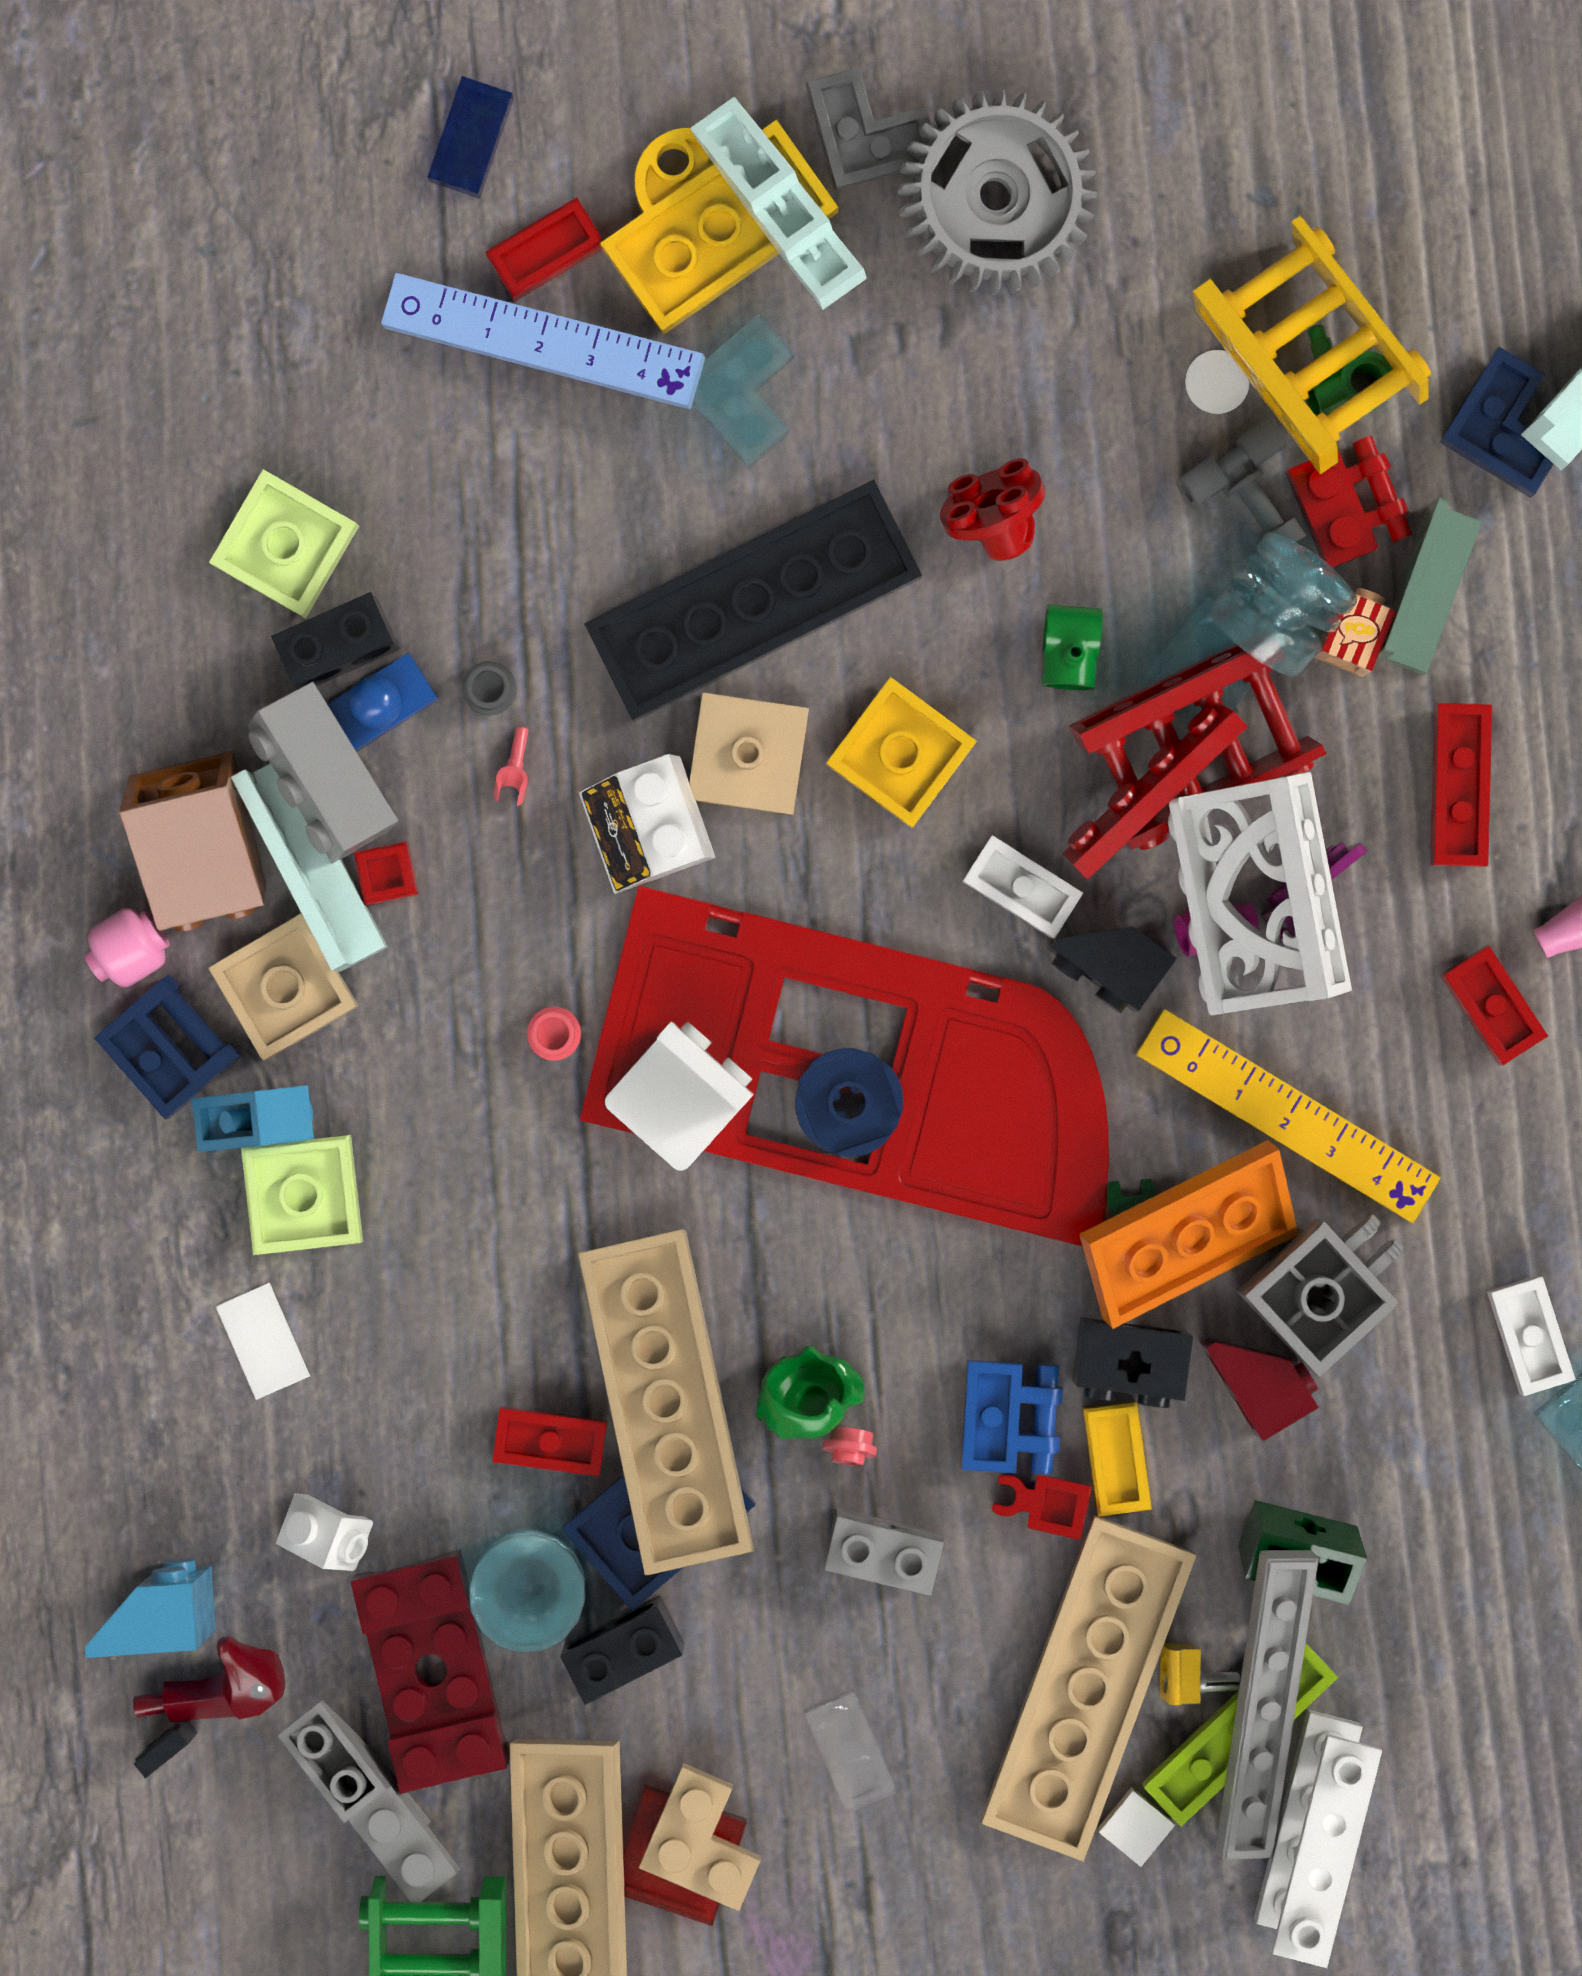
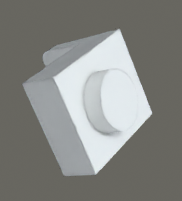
[276,1493,373,1571]

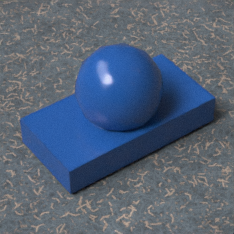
[327,652,439,752]

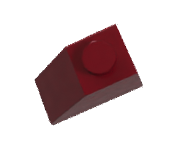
[1200,1338,1319,1441]

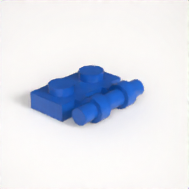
[961,1359,1063,1475]

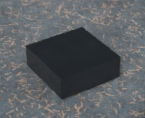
[134,1721,198,1779]

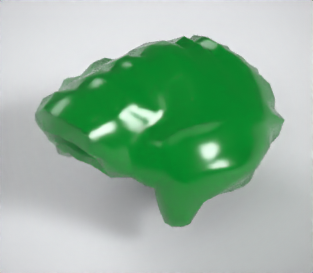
[755,1346,865,1439]

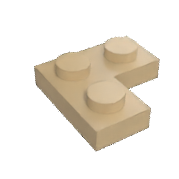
[639,1763,761,1911]

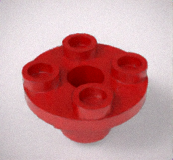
[940,458,1046,561]

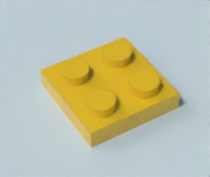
[826,677,977,829]

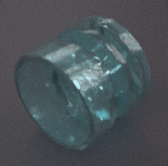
[1209,532,1357,677]
[469,1528,586,1653]

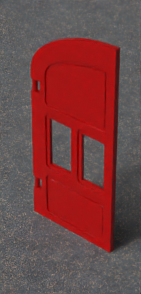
[580,886,1109,1247]

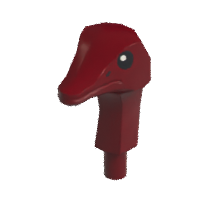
[133,1636,286,1723]

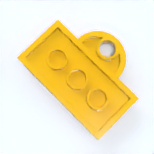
[600,120,839,335]

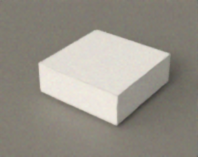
[1097,1786,1175,1867]

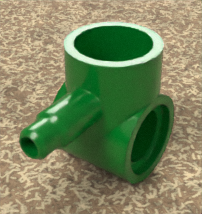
[1306,324,1393,416]
[1041,604,1102,691]

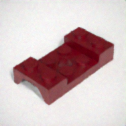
[350,1549,510,1794]

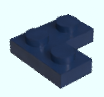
[1439,347,1553,498]

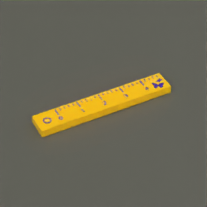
[1135,1009,1441,1223]

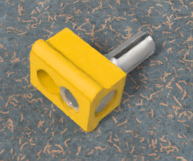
[1160,1643,1241,1705]

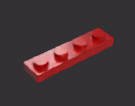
[1062,703,1248,880]

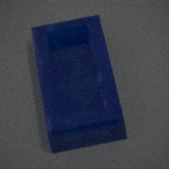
[427,76,514,199]

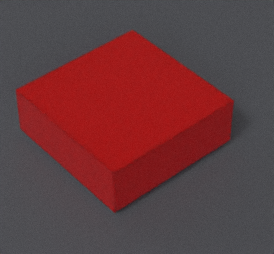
[354,842,419,906]

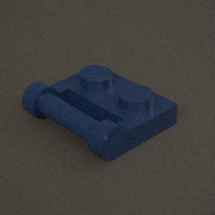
[94,975,241,1120]

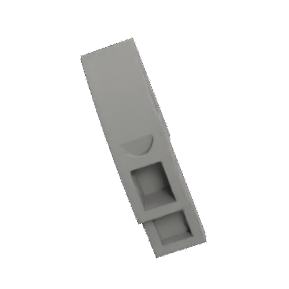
[278,1700,460,1902]

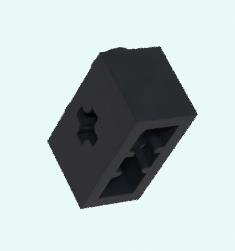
[1072,1317,1193,1408]

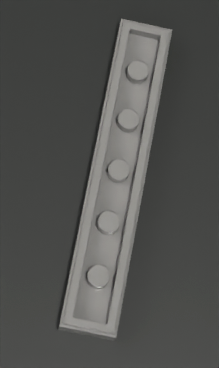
[1215,1550,1319,1860]

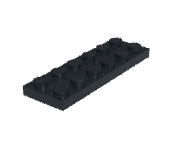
[584,479,922,722]

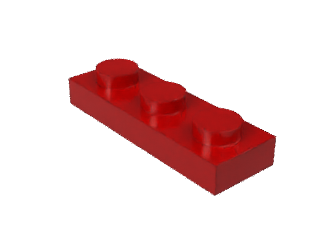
[1430,703,1492,867]

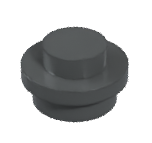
[462,661,517,716]

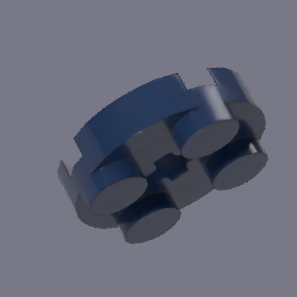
[795,1048,904,1157]

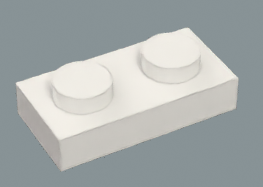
[962,835,1083,939]
[1487,1275,1576,1396]

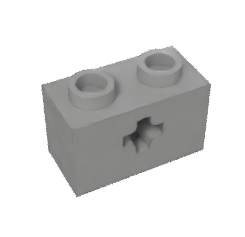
[824,1507,944,1596]

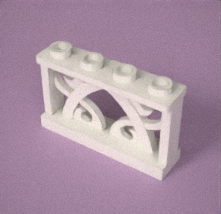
[1168,772,1352,1016]

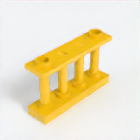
[1193,215,1431,474]

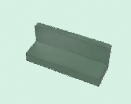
[1377,497,1482,675]

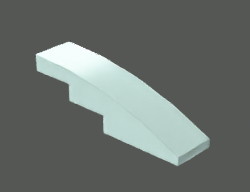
[691,97,867,310]

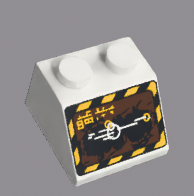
[579,754,716,894]

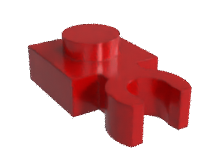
[992,1474,1092,1540]

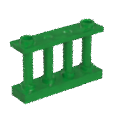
[359,1876,506,1976]

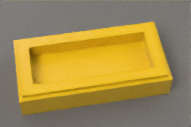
[1082,1400,1152,1517]

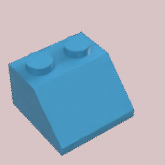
[85,1558,216,1658]

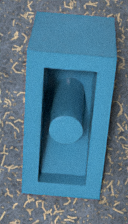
[192,1085,314,1152]

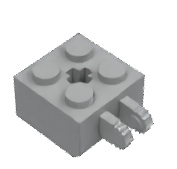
[1237,1214,1404,1377]

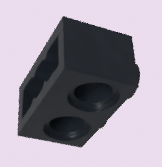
[271,592,400,689]
[560,1596,685,1705]

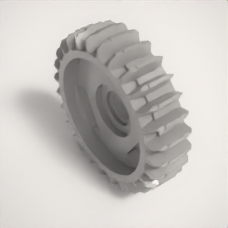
[897,89,1098,295]

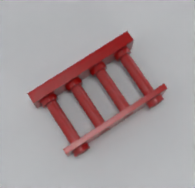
[1069,630,1327,850]

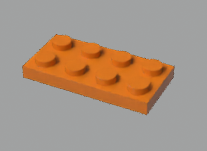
[1079,1140,1299,1329]

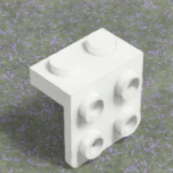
[605,1021,753,1171]

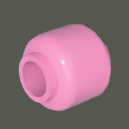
[84,907,170,987]

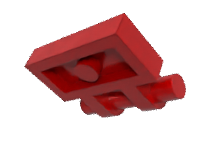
[1285,435,1413,571]

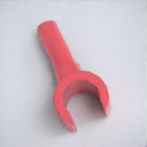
[493,727,529,806]

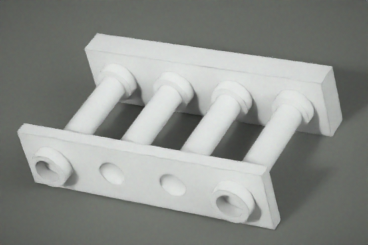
[1254,1709,1382,1968]

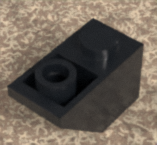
[1047,927,1177,1014]

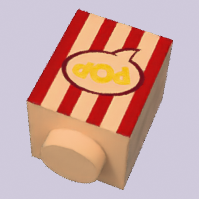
[1313,588,1396,677]

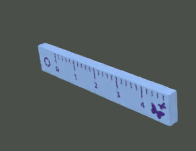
[381,273,705,410]

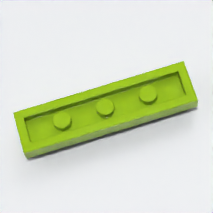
[1141,1643,1339,1827]

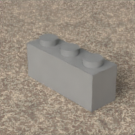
[247,682,398,864]

